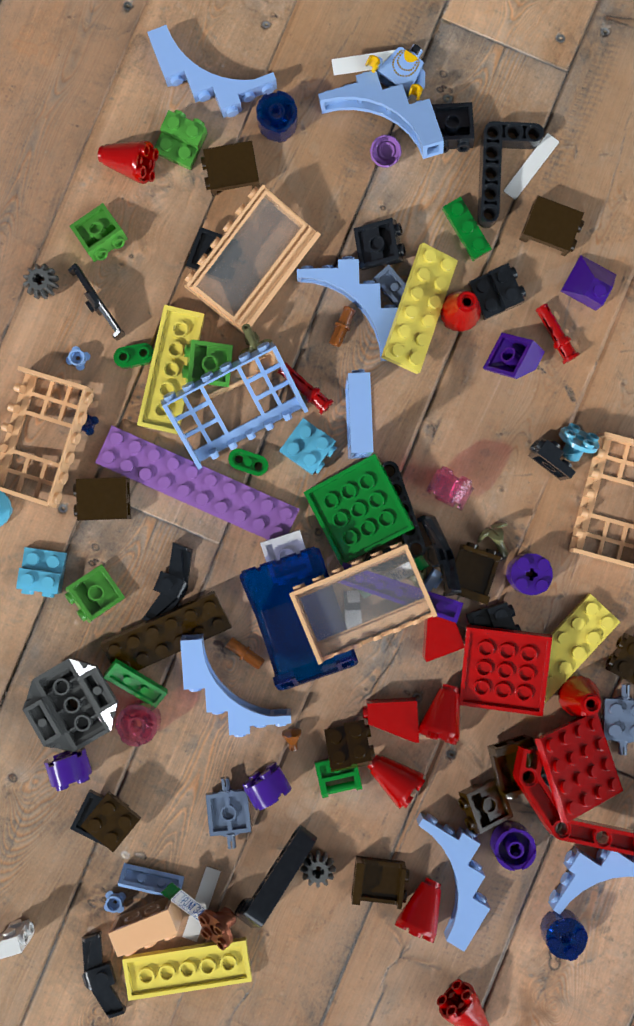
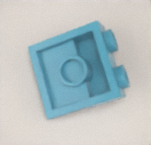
[279,418,337,475]
[16,547,67,598]

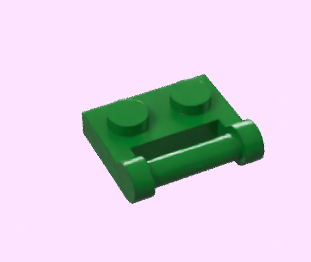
[314,758,363,798]

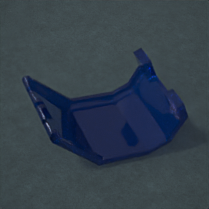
[240,546,358,691]

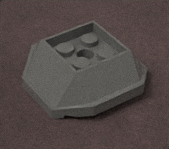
[22,657,118,752]

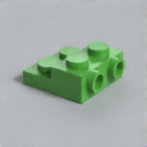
[154,110,208,170]
[70,203,128,262]
[182,340,233,387]
[65,564,125,623]

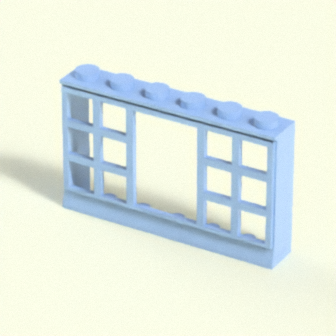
[161,342,308,470]

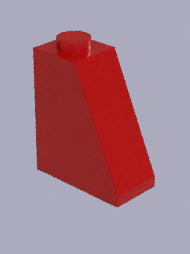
[423,616,465,662]
[363,697,419,743]

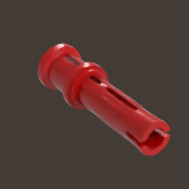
[535,303,580,364]
[278,362,334,415]

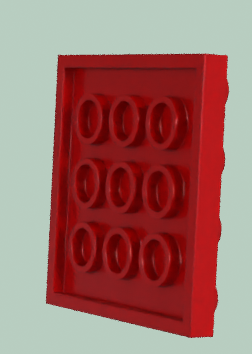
[460,624,552,717]
[535,713,623,823]

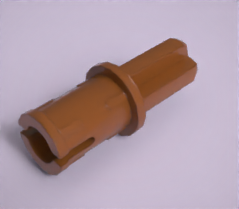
[329,306,356,347]
[225,637,265,669]

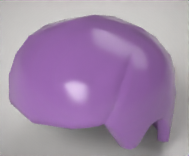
[370,134,402,168]

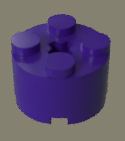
[506,553,553,595]
[44,747,93,791]
[242,762,292,810]
[490,820,537,871]

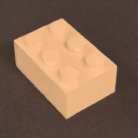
[108,897,183,957]

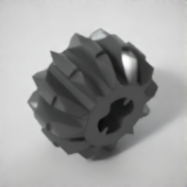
[23,264,59,299]
[300,850,336,888]

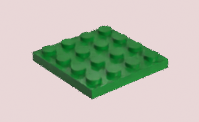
[303,454,415,565]

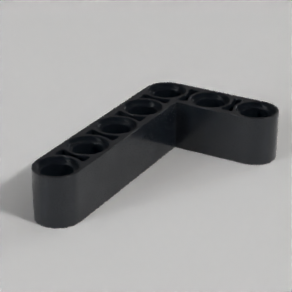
[477,121,544,228]
[367,461,426,572]
[234,825,317,928]

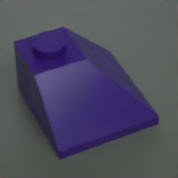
[561,255,616,311]
[483,333,545,379]

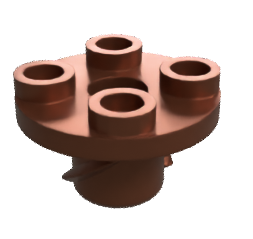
[198,907,237,951]

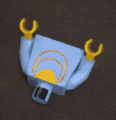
[365,44,425,101]

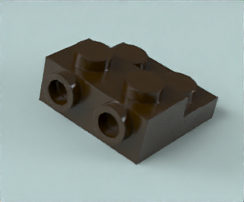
[606,633,634,684]
[324,720,375,772]
[458,777,514,834]

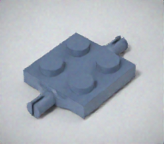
[602,684,634,755]
[206,776,252,849]

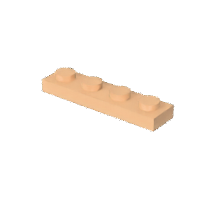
[203,350,279,401]

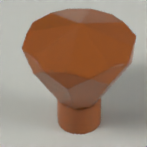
[282,728,301,751]

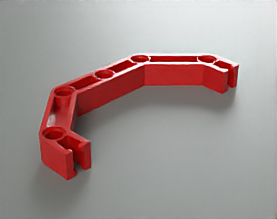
[513,746,634,856]

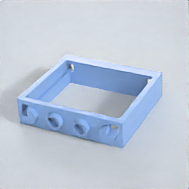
[345,369,373,459]

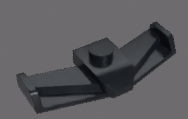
[68,263,125,341]
[417,515,461,596]
[142,542,193,621]
[82,931,126,1019]

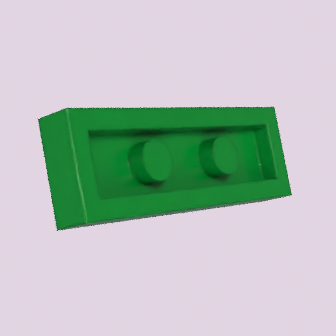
[442,196,492,261]
[104,659,168,708]

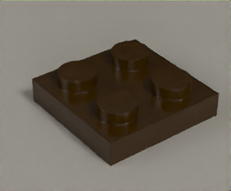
[81,791,141,852]

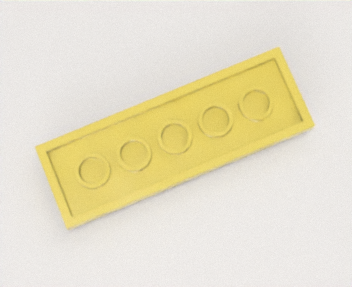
[381,243,458,374]
[137,305,205,435]
[544,593,620,704]
[122,937,252,1001]

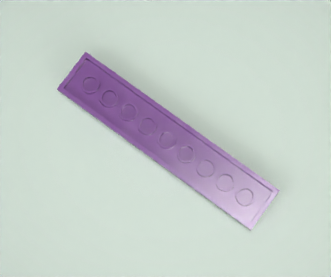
[95,426,299,540]

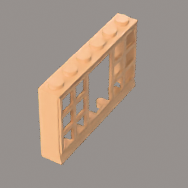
[0,366,94,508]
[568,432,634,569]

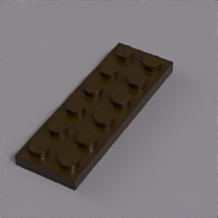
[100,591,232,671]

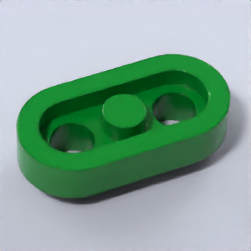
[113,343,154,369]
[228,449,269,476]

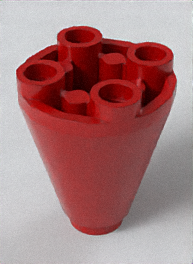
[98,140,159,184]
[440,290,481,332]
[558,675,601,717]
[418,684,460,745]
[367,754,426,809]
[395,877,441,943]
[437,979,489,1026]

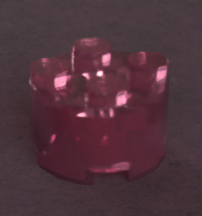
[425,466,474,511]
[115,700,161,747]

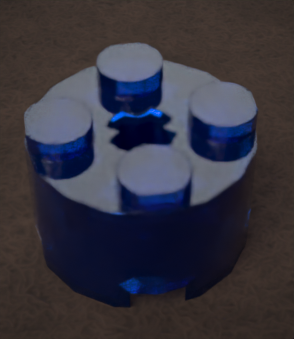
[256,91,298,143]
[540,909,588,961]

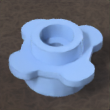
[66,346,90,371]
[104,890,126,913]

